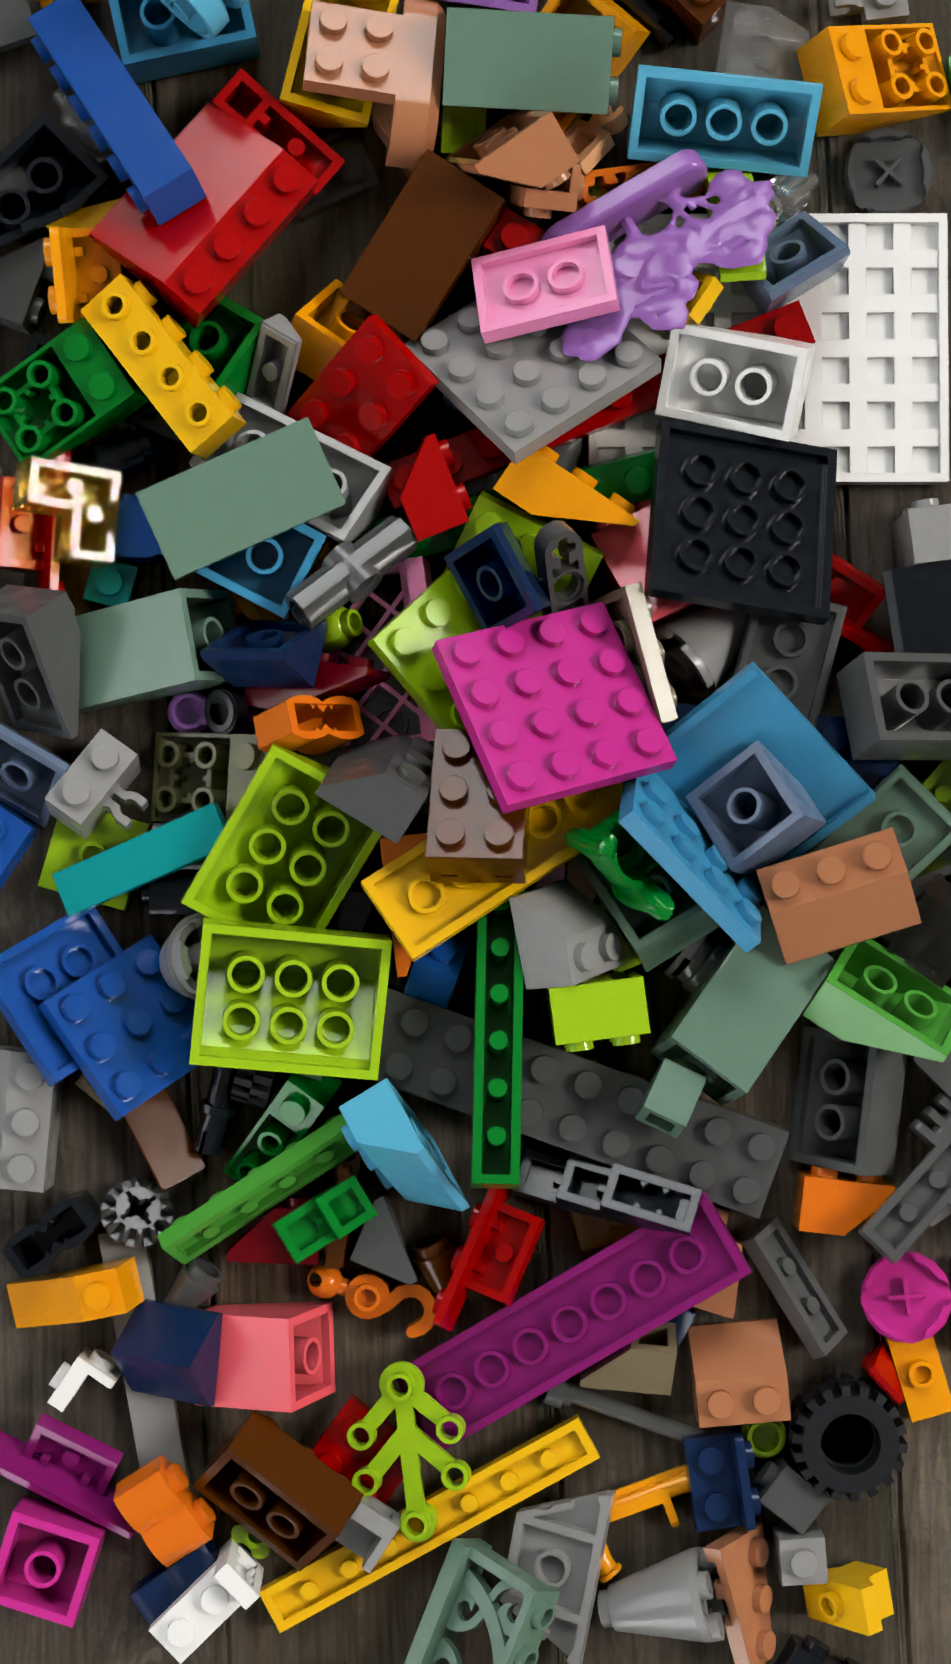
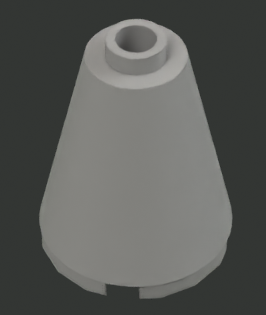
[654,605,749,703]

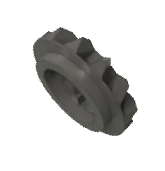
[100,1176,174,1248]

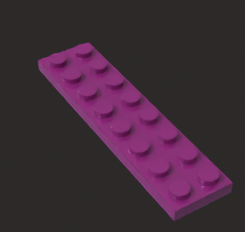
[396,1190,753,1450]

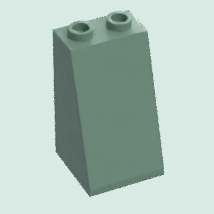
[442,7,622,115]
[75,588,238,712]
[649,906,836,1106]

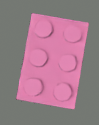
[471,225,620,344]

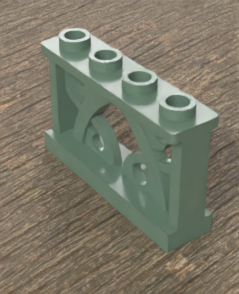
[404,1538,560,1664]

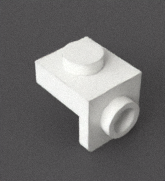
[47,1347,122,1412]

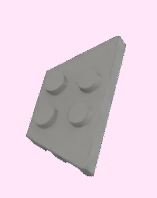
[500,1490,616,1664]

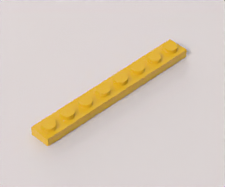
[260,1414,600,1633]

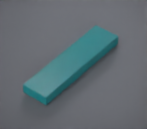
[52,802,226,916]

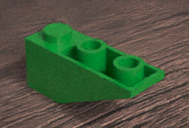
[223,1073,343,1182]

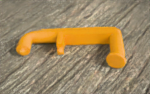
[599,1464,689,1583]

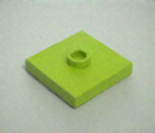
[38,812,151,911]

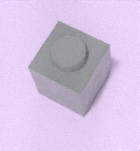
[772,1521,828,1587]

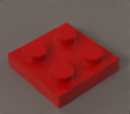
[311,1394,421,1503]

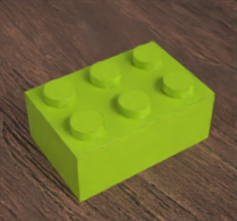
[545,970,651,1052]

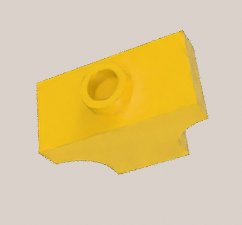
[803,1561,894,1636]

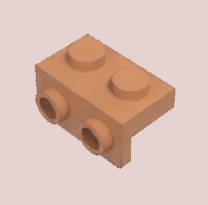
[498,164,585,219]

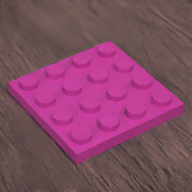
[432,602,677,814]

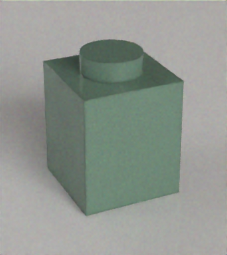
[634,1058,707,1139]

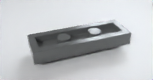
[742,1217,848,1360]

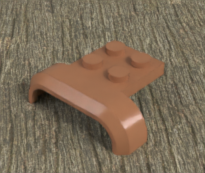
[302,0,447,170]

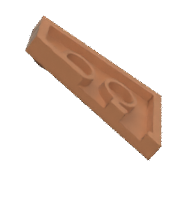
[704,1522,776,1664]

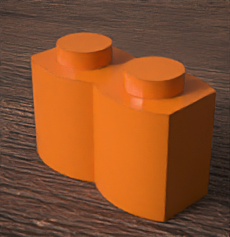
[253,695,364,755]
[113,1455,216,1568]

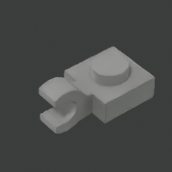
[827,0,910,25]

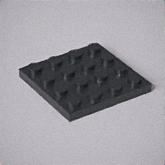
[644,418,838,626]

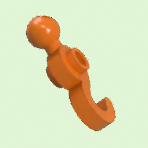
[307,1263,436,1338]

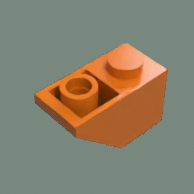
[792,1165,896,1236]

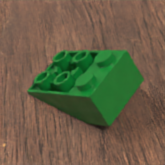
[0,316,150,472]

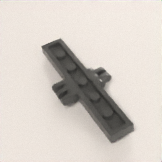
[858,1093,951,1264]

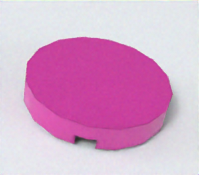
[860,1252,951,1344]

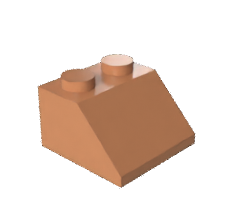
[687,1317,791,1428]

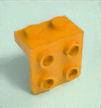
[43,226,125,324]

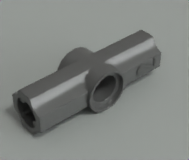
[285,515,417,629]

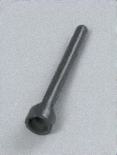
[541,1378,708,1442]

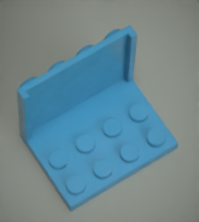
[618,661,875,953]

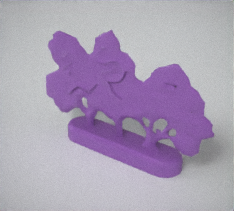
[541,149,777,362]

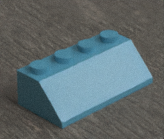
[627,64,823,178]

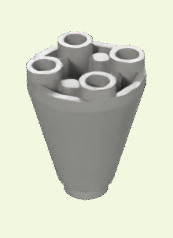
[597,1547,728,1643]

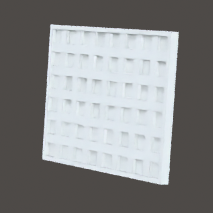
[588,213,949,485]

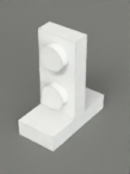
[149,1537,264,1664]

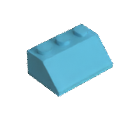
[339,1078,470,1211]

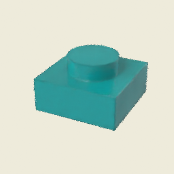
[83,555,141,607]

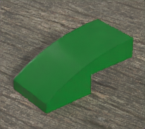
[271,1175,378,1264]

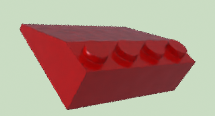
[89,102,319,329]

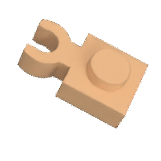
[564,105,629,176]

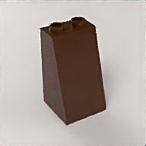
[339,149,508,343]

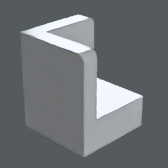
[335,1496,401,1574]

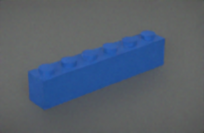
[27,0,207,226]

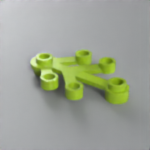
[347,1361,471,1542]

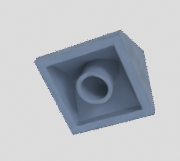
[741,210,851,315]
[0,722,72,828]

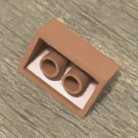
[444,110,580,190]
[756,827,922,965]

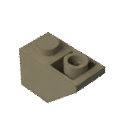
[580,1322,677,1396]

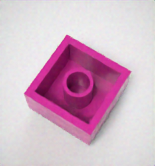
[0,1496,108,1628]

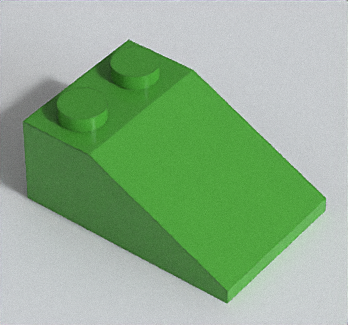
[803,939,951,1063]

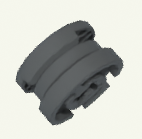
[662,934,729,994]

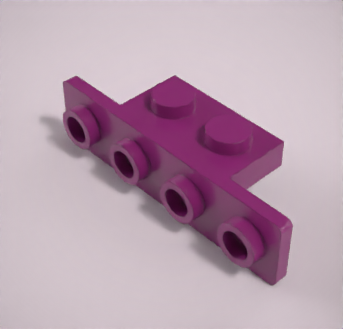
[0,1413,136,1539]

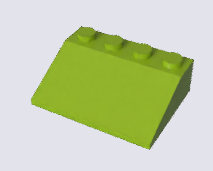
[181,743,381,929]
[189,917,392,1081]

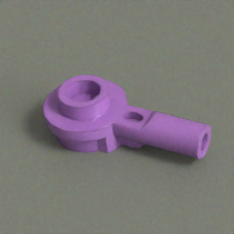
[168,691,258,733]

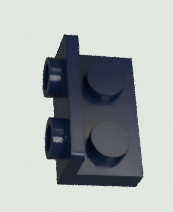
[682,1428,761,1532]

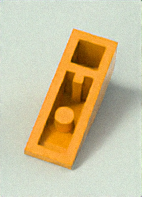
[6,1256,145,1329]

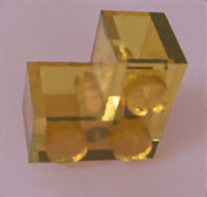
[12,456,122,569]

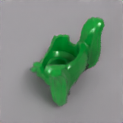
[564,809,675,921]

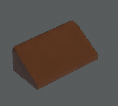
[124,1088,207,1191]

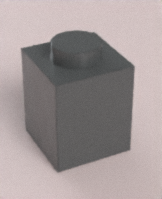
[754,1453,830,1535]

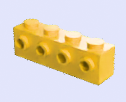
[80,274,247,459]

